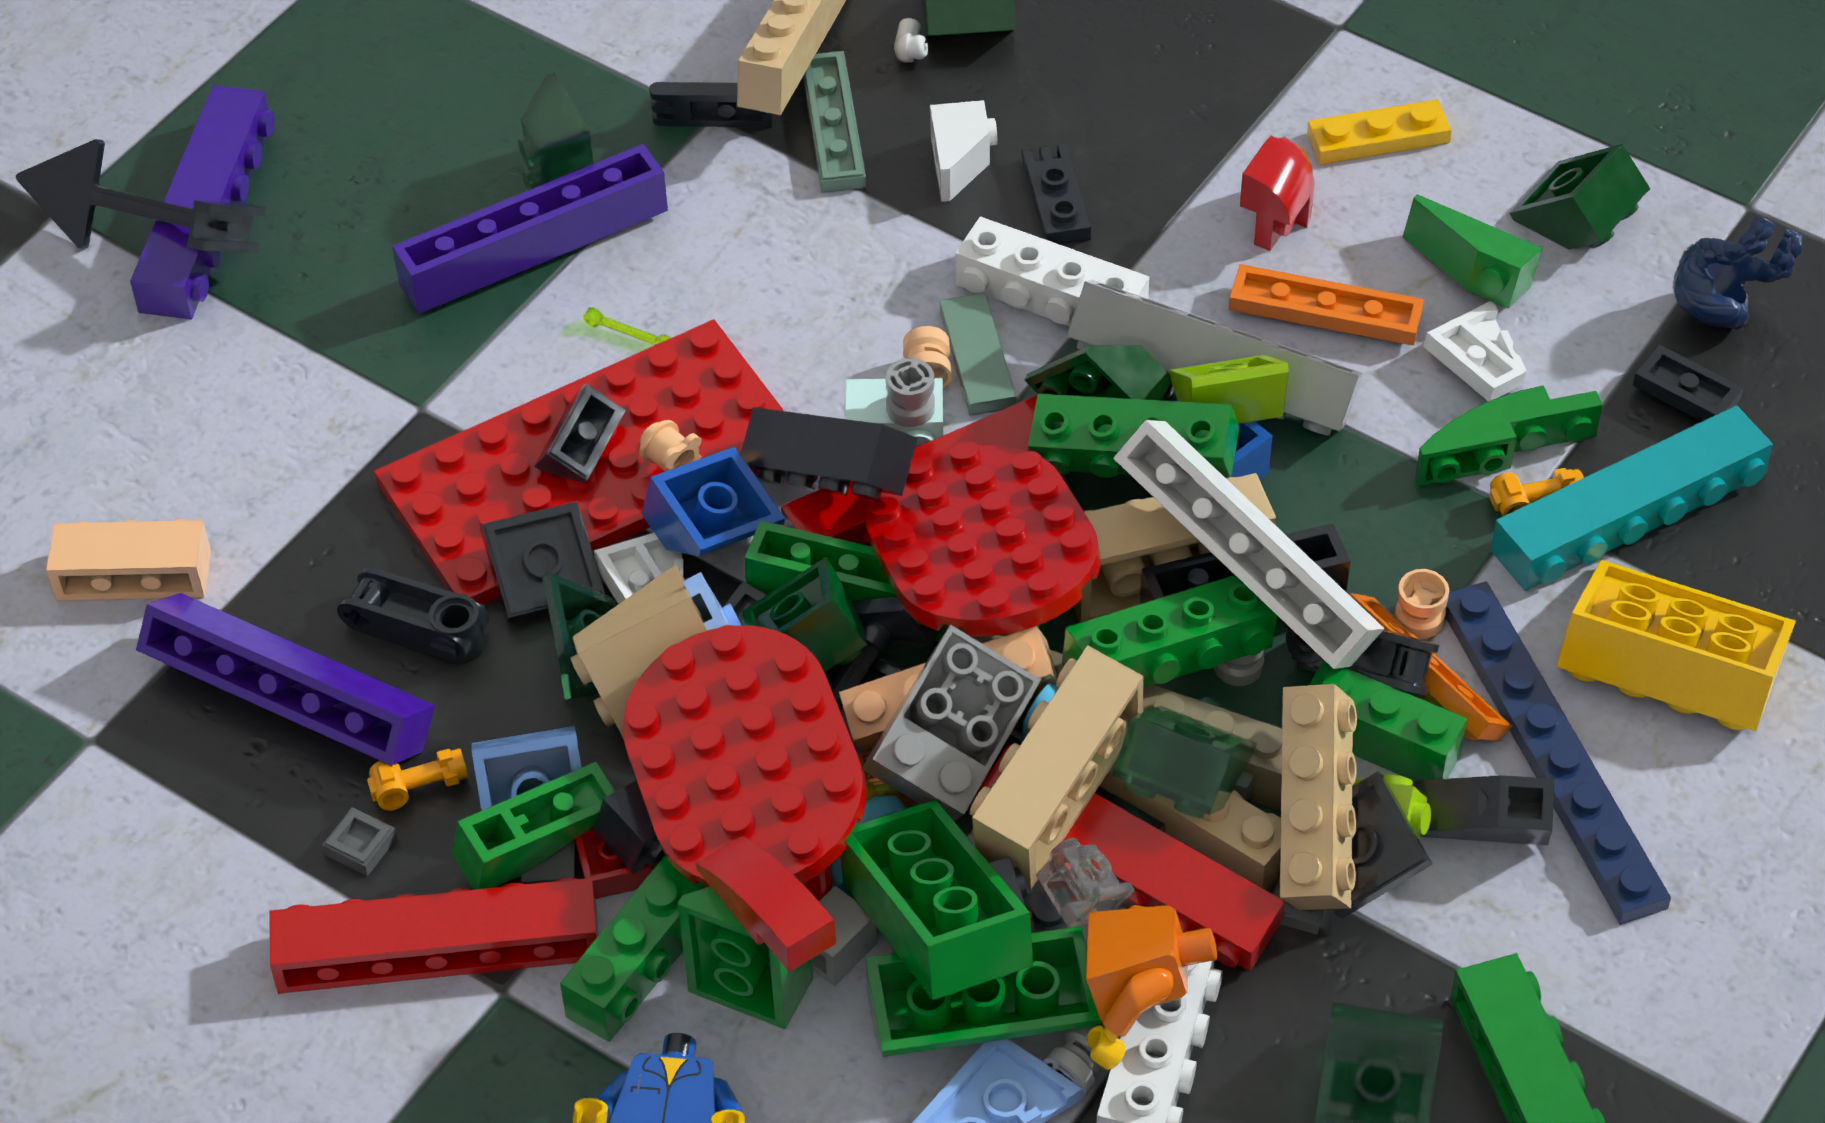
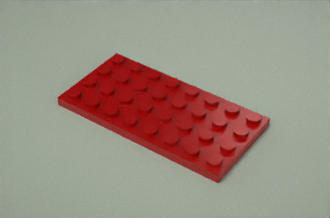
[374,319,784,605]

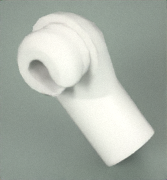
[894,18,928,63]

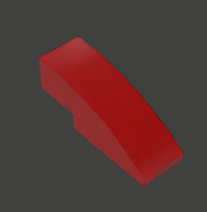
[696,836,836,972]

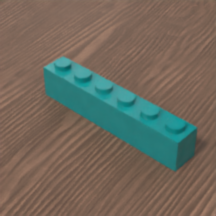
[1491,405,1773,591]

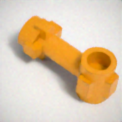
[1489,468,1584,516]
[367,748,469,811]

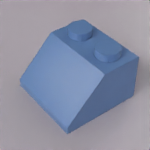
[472,726,582,811]

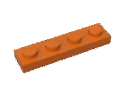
[1229,264,1424,346]
[1349,593,1512,742]

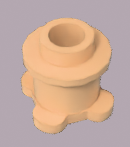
[639,420,702,472]

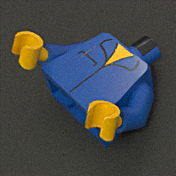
[573,1033,745,1123]

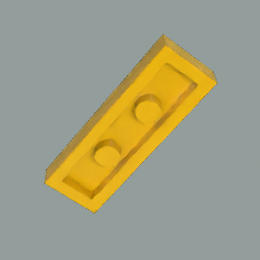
[1307,99,1452,165]

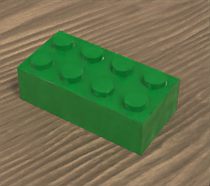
[840,800,1033,1000]

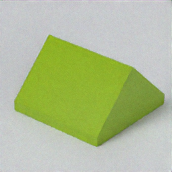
[1169,354,1289,424]

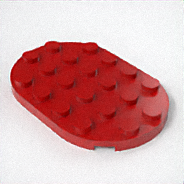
[865,441,1101,636]
[623,625,866,886]

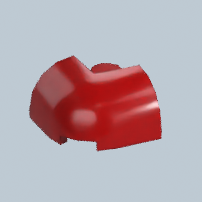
[1240,135,1315,251]

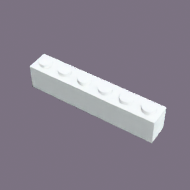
[1113,420,1384,669]

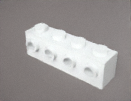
[955,217,1150,326]
[1097,960,1223,1123]

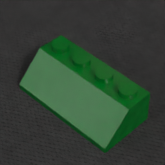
[866,926,1102,1057]

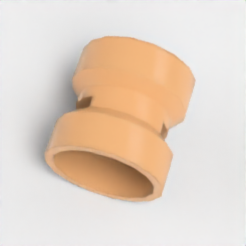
[903,326,951,388]
[1394,569,1449,639]

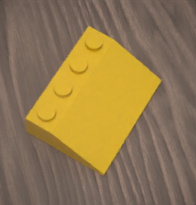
[1556,560,1796,731]

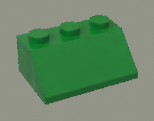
[678,886,813,1030]

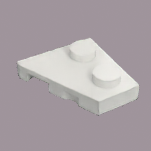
[1423,301,1527,402]
[594,533,683,604]

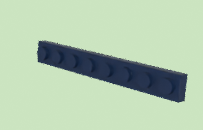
[1445,581,1671,925]

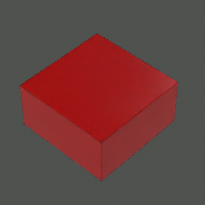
[575,827,652,899]

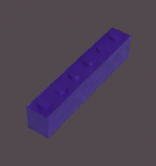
[130,85,275,320]
[392,144,668,314]
[136,593,435,766]

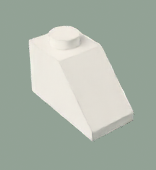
[930,100,997,202]

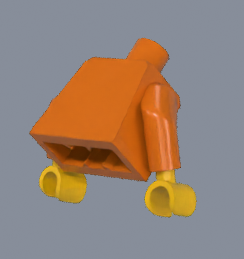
[1086,905,1217,1070]

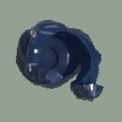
[1672,216,1803,330]

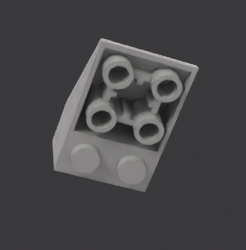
[862,625,1041,821]

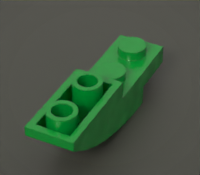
[1415,385,1603,486]

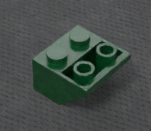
[922,0,1017,37]
[1024,345,1172,401]

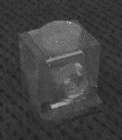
[1035,838,1135,928]

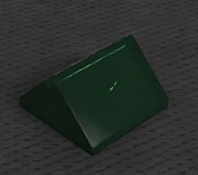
[542,572,618,700]

